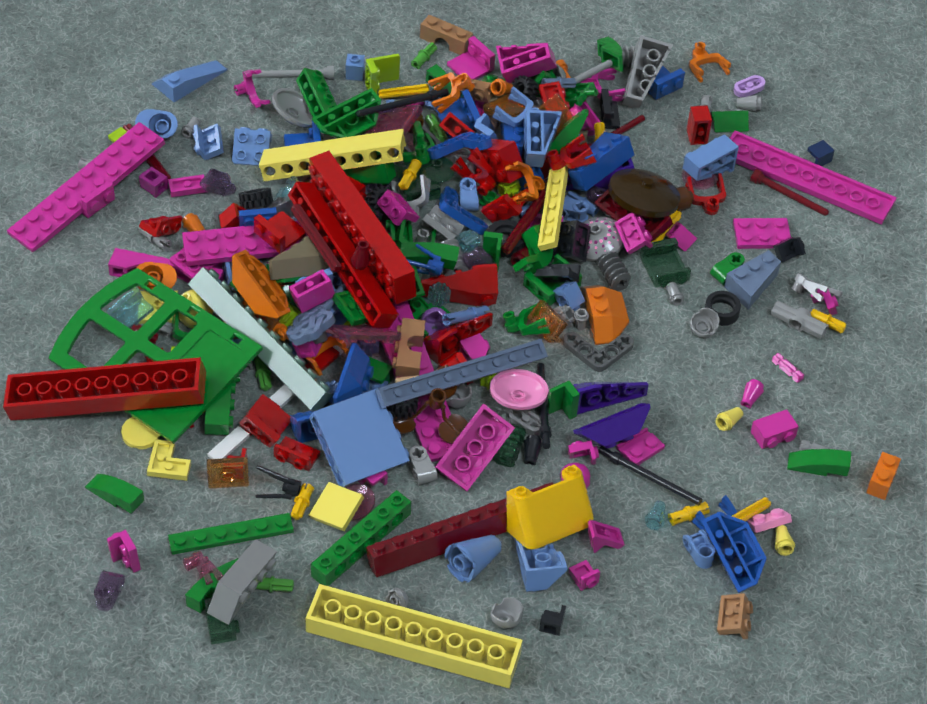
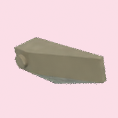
[269,236,334,280]

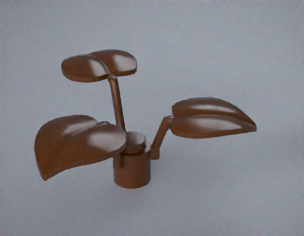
[393,365,468,444]

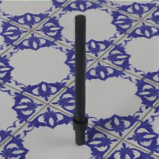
[356,89,449,117]
[537,363,552,449]
[598,446,703,506]

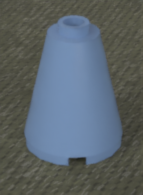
[444,535,501,583]

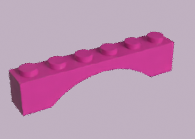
[108,248,224,283]

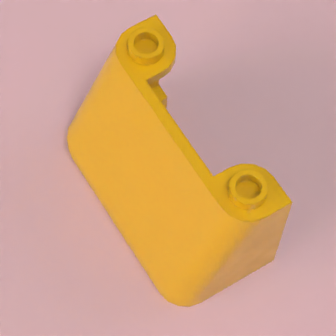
[506,465,593,549]

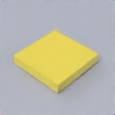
[309,482,364,531]

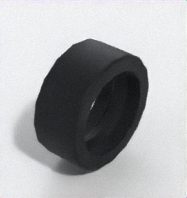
[705,291,741,326]

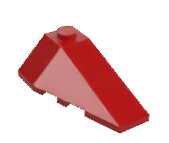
[421,264,498,306]
[423,312,493,365]

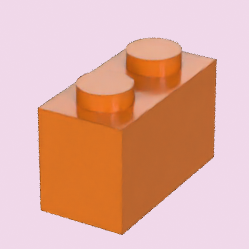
[866,452,901,500]

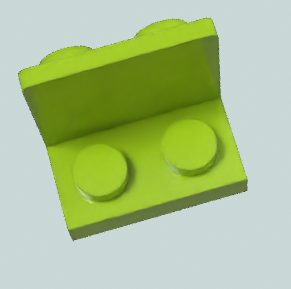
[365,54,400,94]

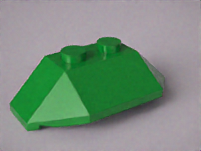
[312,88,381,138]

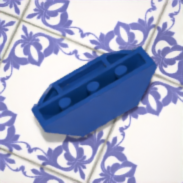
[333,343,374,404]
[701,511,767,593]

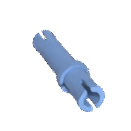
[442,305,490,326]

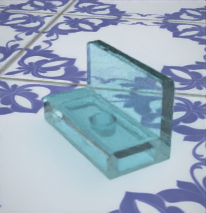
[106,287,154,329]

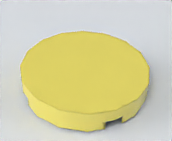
[121,416,161,449]

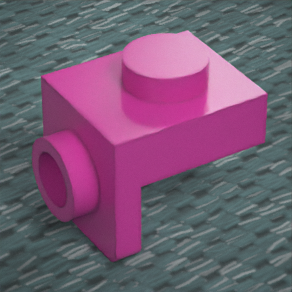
[810,289,839,315]
[568,440,599,465]
[568,560,600,591]

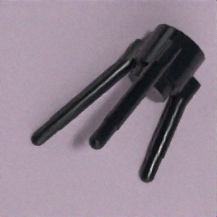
[255,466,301,500]

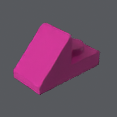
[588,520,625,553]

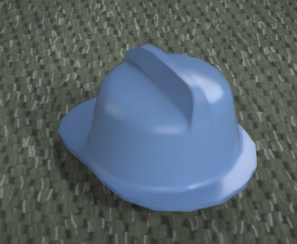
[135,109,178,139]

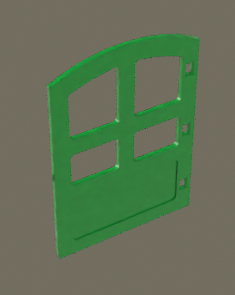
[49,268,263,444]

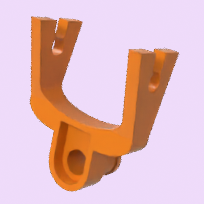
[689,42,731,83]
[428,72,475,114]
[505,161,545,201]
[305,335,349,376]

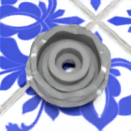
[385,588,409,608]

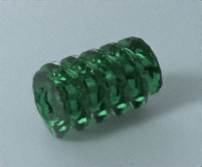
[493,423,527,468]

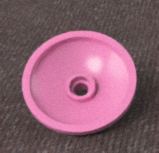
[490,369,549,410]

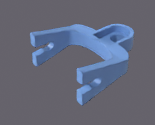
[492,86,539,127]

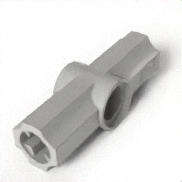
[771,301,829,339]

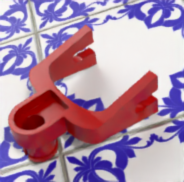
[547,133,596,170]
[450,147,496,196]
[685,173,726,215]

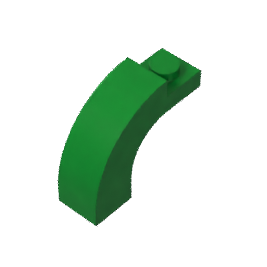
[513,224,553,274]

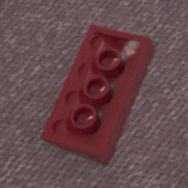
[594,189,673,242]

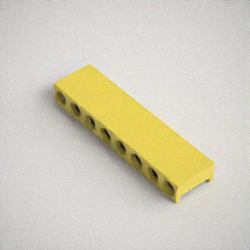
[259,129,406,181]

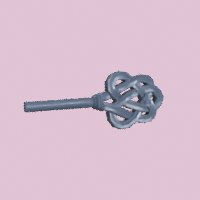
[286,282,347,346]

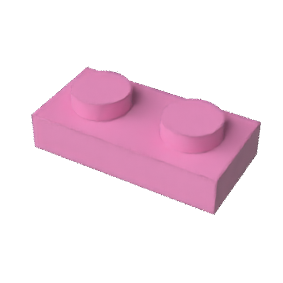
[746,508,792,533]

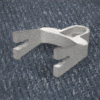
[391,175,431,222]
[791,273,843,302]

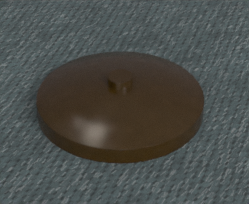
[608,168,680,218]

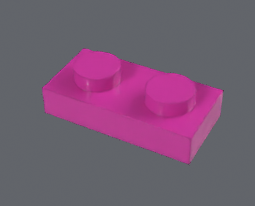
[168,174,207,197]

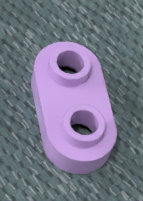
[734,75,765,98]

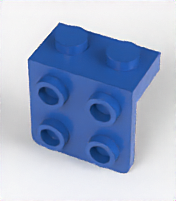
[648,66,685,100]

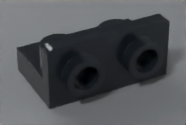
[600,89,620,128]
[535,264,581,283]

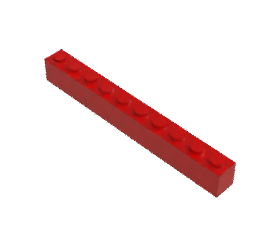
[288,181,399,328]

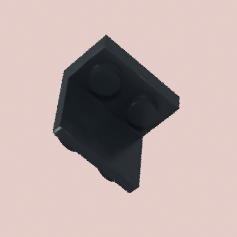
[552,220,591,262]

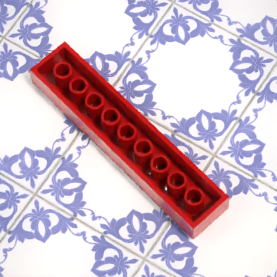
[308,150,416,305]
[3,357,206,421]

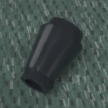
[523,435,542,466]

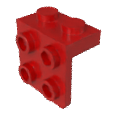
[481,188,529,223]
[254,211,306,253]

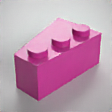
[496,43,557,83]

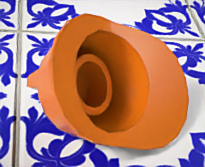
[137,262,177,291]

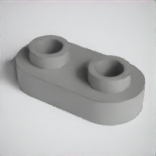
[509,409,541,435]

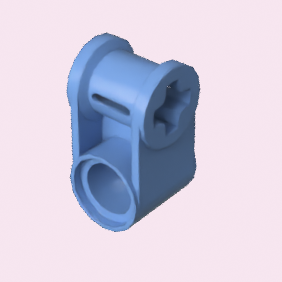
[459,177,479,211]
[562,197,589,222]
[683,529,715,569]

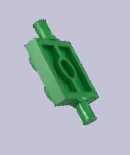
[565,82,598,107]

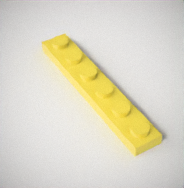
[538,166,568,251]

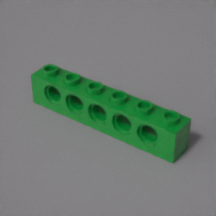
[311,490,412,586]

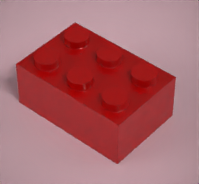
[469,139,524,183]

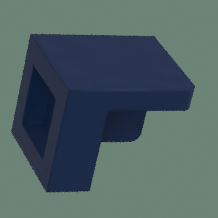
[807,140,835,166]

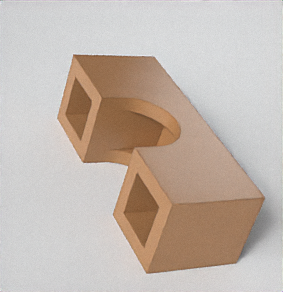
[420,15,473,55]
[392,318,426,377]

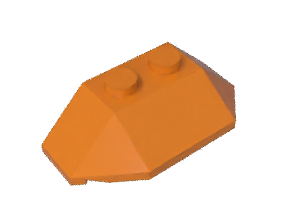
[232,250,291,319]
[581,285,629,345]

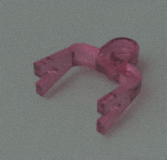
[182,550,224,605]

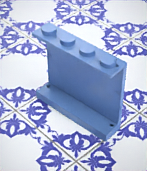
[309,388,410,488]

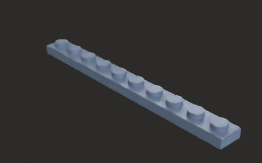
[375,339,548,409]

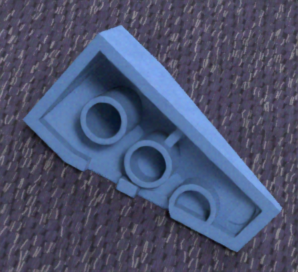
[152,60,227,102]
[514,538,568,592]

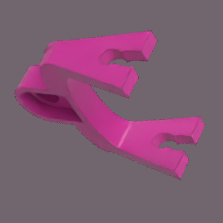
[580,68,626,102]
[234,69,270,108]

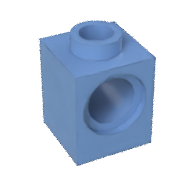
[346,54,365,81]
[553,281,585,311]

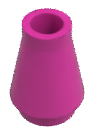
[741,379,764,409]

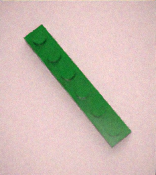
[168,513,294,555]

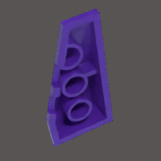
[573,382,649,415]

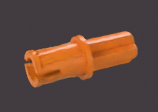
[269,320,289,341]

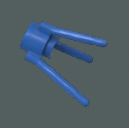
[407,244,445,277]

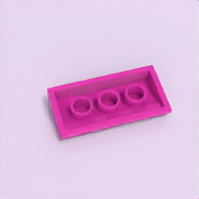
[435,403,515,491]

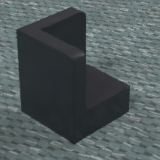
[539,605,566,636]

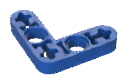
[427,132,493,160]
[439,186,488,235]

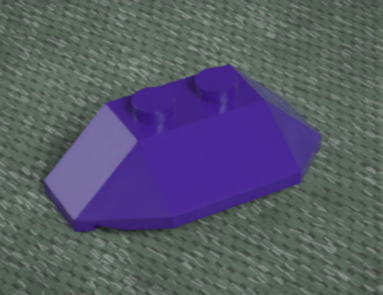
[573,403,651,448]

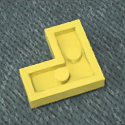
[147,439,191,481]

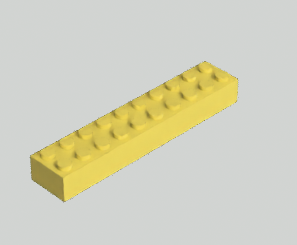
[306,584,523,689]

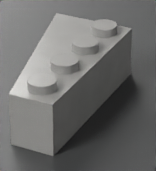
[622,35,673,108]
[207,539,277,625]

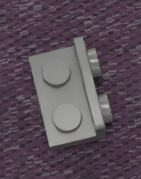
[422,205,465,239]

